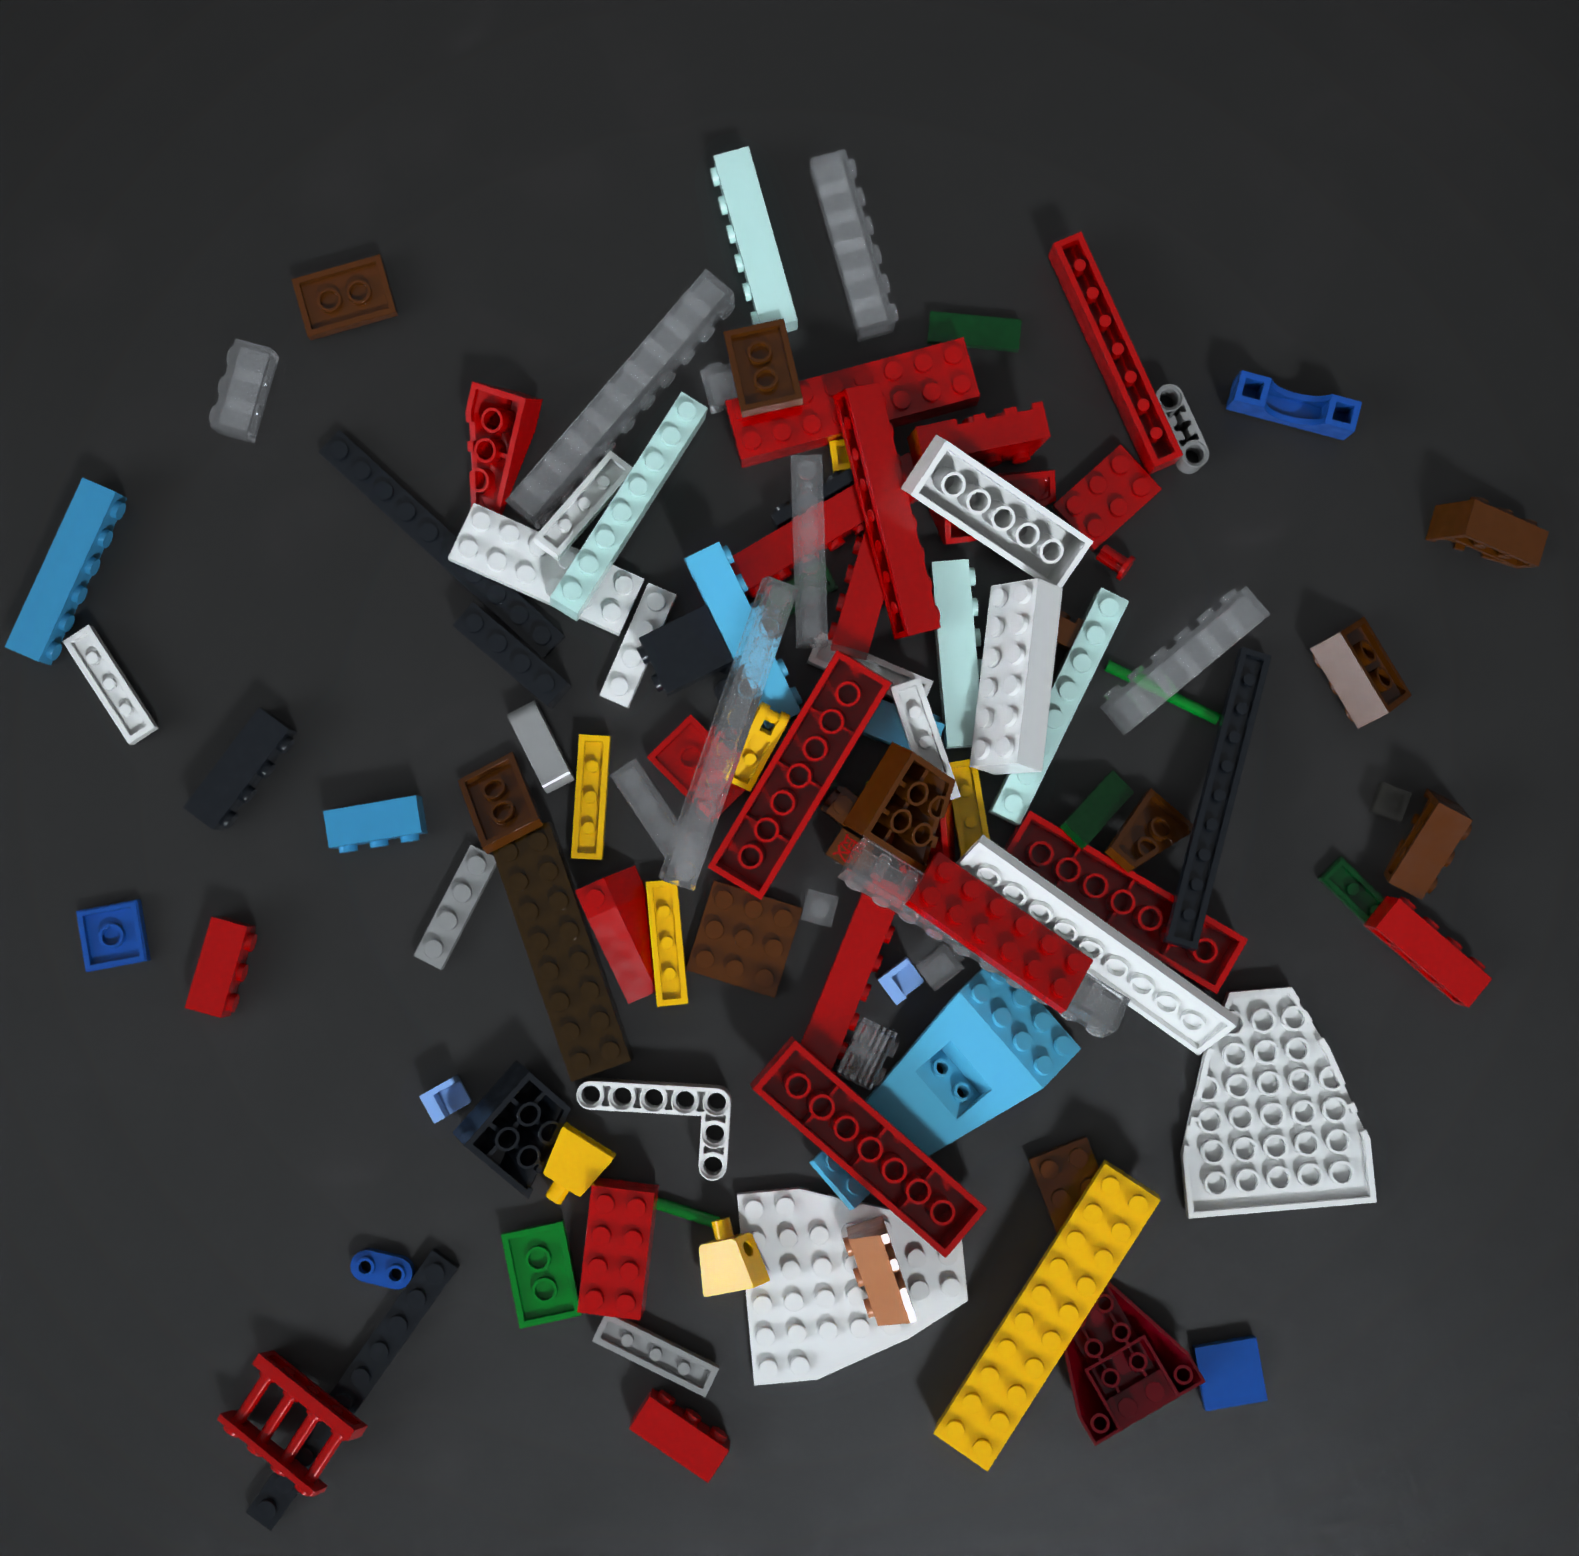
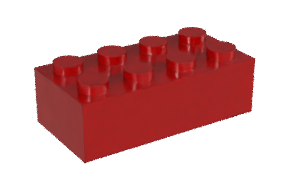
[577,1178,659,1320]

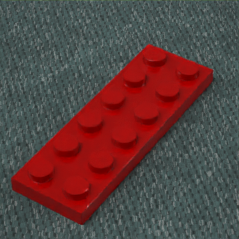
[905,852,1093,1014]

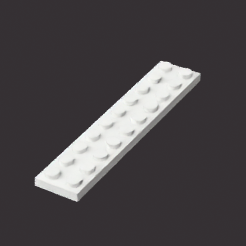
[956,835,1239,1056]

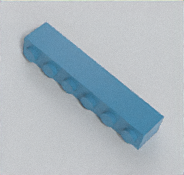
[5,477,127,665]

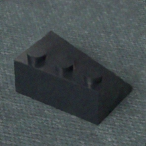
[452,1060,571,1199]

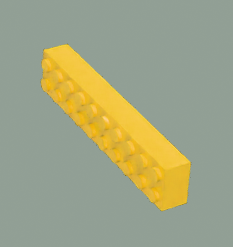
[933,1159,1161,1472]

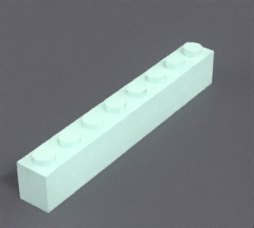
[550,391,708,621]
[988,587,1129,826]

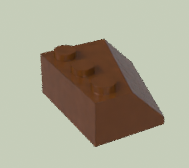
[843,742,956,873]

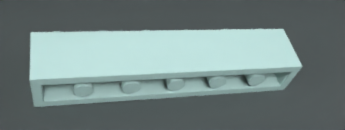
[710,146,798,332]
[929,559,982,749]

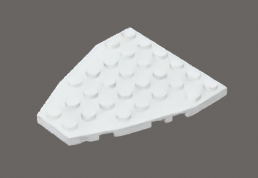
[1180,986,1377,1219]
[737,1187,968,1386]

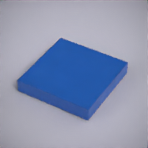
[76,899,151,972]
[1192,1335,1268,1411]

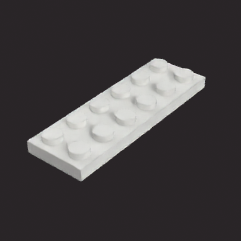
[448,503,644,636]

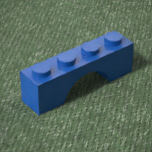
[1226,370,1362,441]

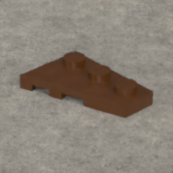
[1105,788,1193,873]

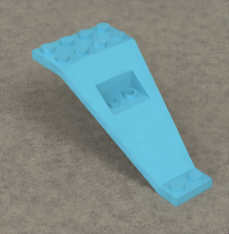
[809,963,1081,1210]

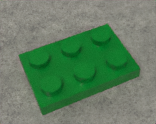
[501,1219,583,1329]

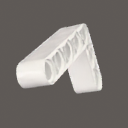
[576,1078,732,1181]

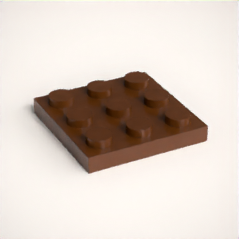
[686,881,803,998]

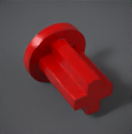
[1096,544,1136,581]

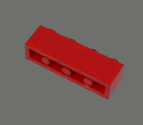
[827,528,884,661]
[1363,896,1492,1008]

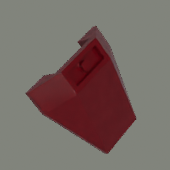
[1064,1282,1206,1446]

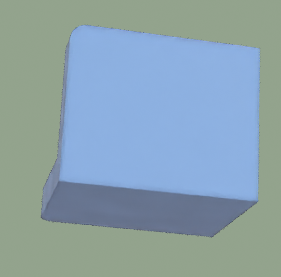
[876,957,924,1005]
[419,1074,472,1124]

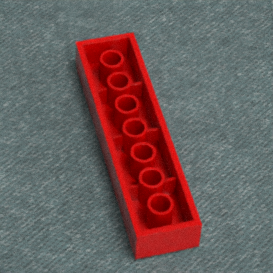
[725,337,980,468]
[708,650,893,900]
[1003,810,1248,994]
[750,1036,987,1258]

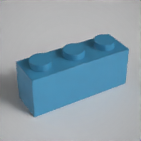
[323,795,428,854]

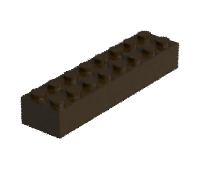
[492,822,634,1082]

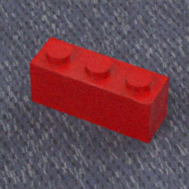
[185,916,257,1018]
[629,1388,731,1483]

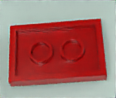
[1051,444,1162,552]
[647,714,746,824]

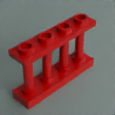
[217,1350,368,1497]

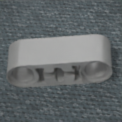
[1155,384,1209,474]
[507,700,575,794]

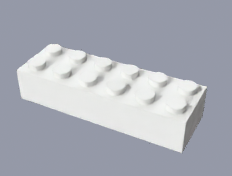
[901,435,1094,588]
[969,578,1063,775]

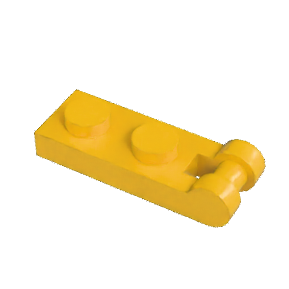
[722,701,790,792]

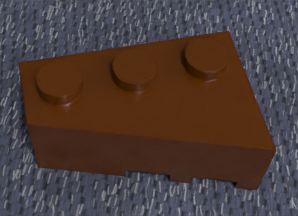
[1425,497,1549,569]
[1384,788,1473,900]

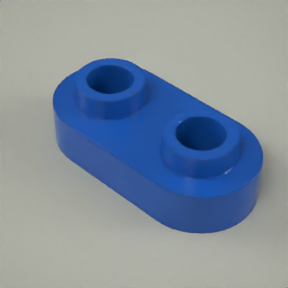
[350,1248,415,1289]

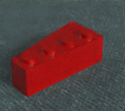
[907,401,1051,468]

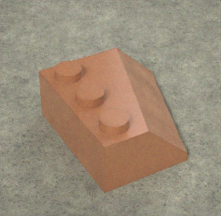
[843,1216,917,1326]

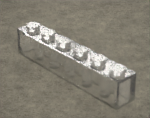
[810,149,899,342]
[790,454,828,648]
[1100,586,1270,735]

